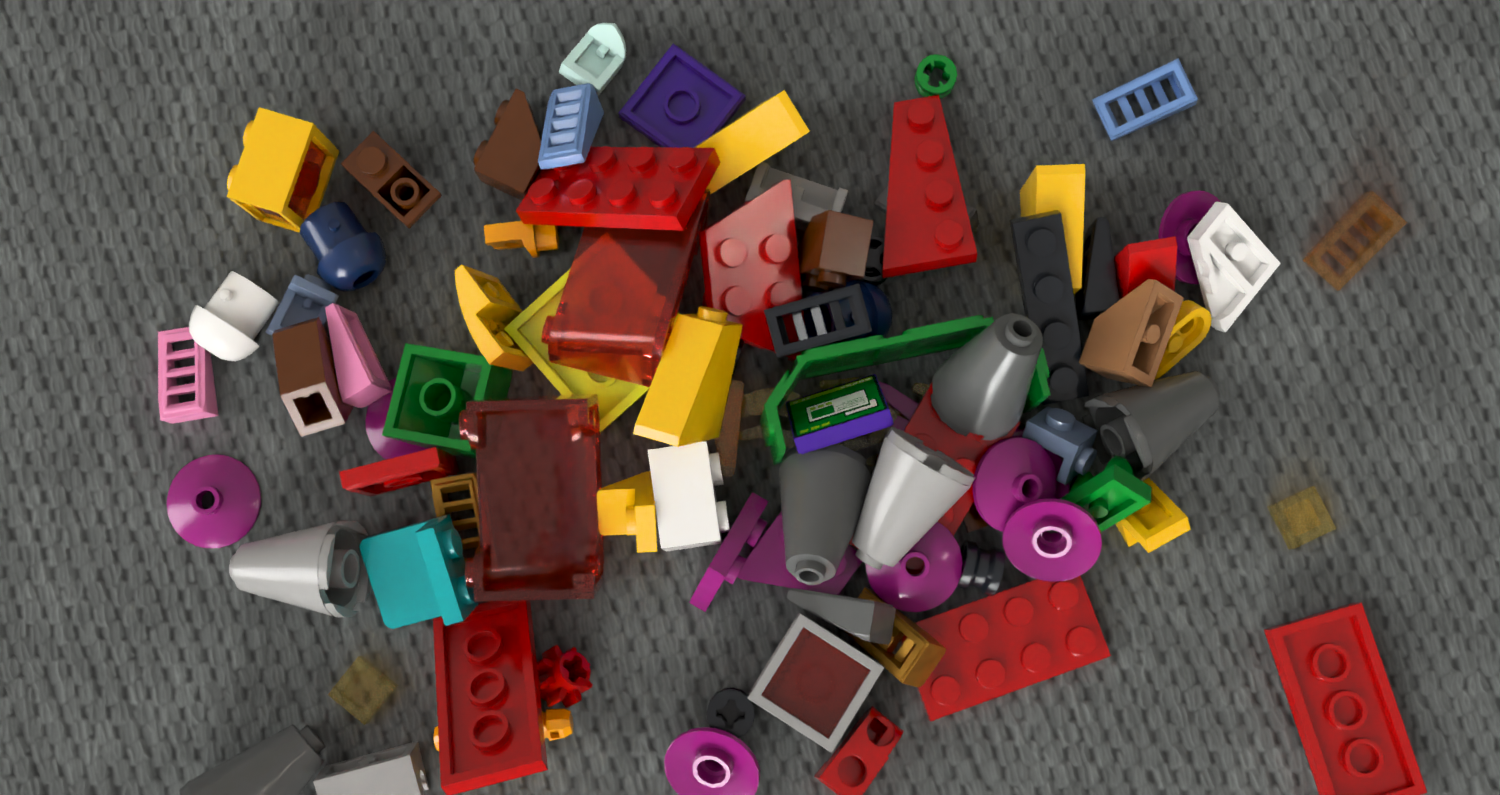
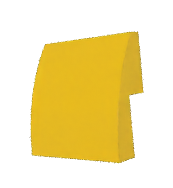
[454,264,533,372]

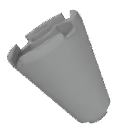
[852,427,976,570]
[229,520,371,618]

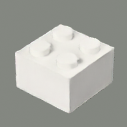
[648,441,730,551]

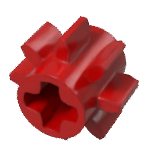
[537,645,593,709]

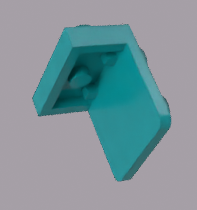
[359,514,478,629]

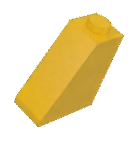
[693,90,810,199]
[1020,164,1085,295]
[633,306,743,447]

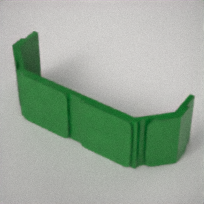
[760,315,1051,465]

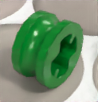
[914,54,957,99]

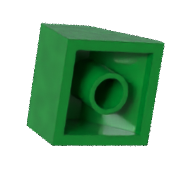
[382,343,513,462]

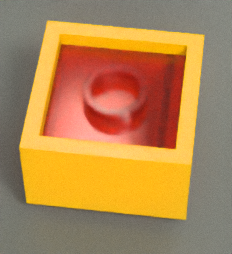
[226,107,339,233]

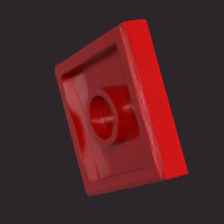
[339,447,459,497]

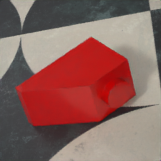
[1114,236,1178,300]

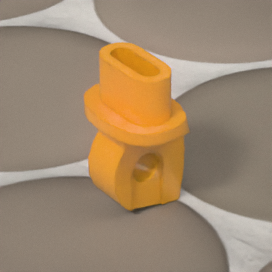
[484,220,559,258]

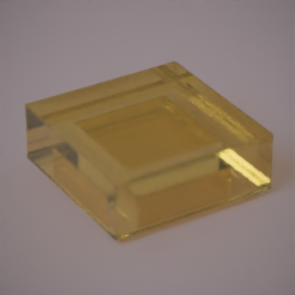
[1267,486,1336,549]
[328,656,398,725]

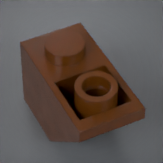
[473,89,542,201]
[341,131,442,229]
[798,210,873,292]
[272,317,354,437]

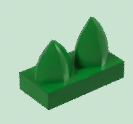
[1060,455,1152,532]

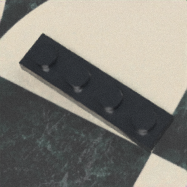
[1009,210,1089,405]

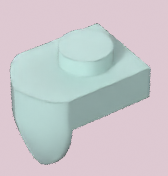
[559,23,626,96]

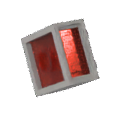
[747,613,884,753]

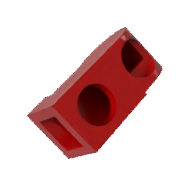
[814,706,904,795]

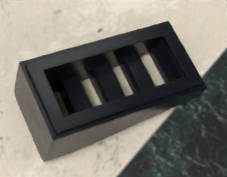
[1075,217,1120,320]
[764,283,872,358]

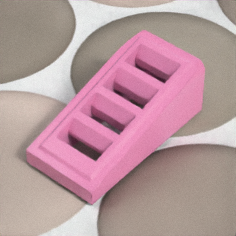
[325,303,392,408]
[158,327,218,424]

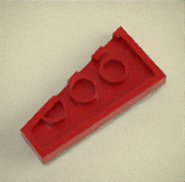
[883,95,977,278]

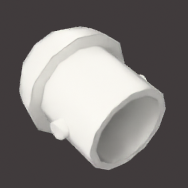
[189,271,280,362]

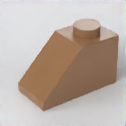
[1079,279,1184,387]

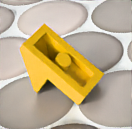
[597,471,657,553]
[1116,477,1191,553]

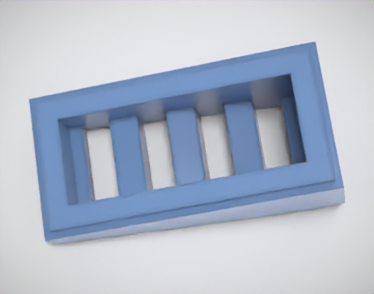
[1092,58,1198,141]
[538,83,604,170]

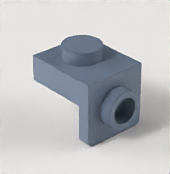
[265,274,339,336]
[1022,406,1098,485]

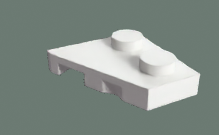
[1187,202,1280,332]

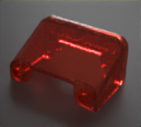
[541,189,710,387]
[459,394,604,602]

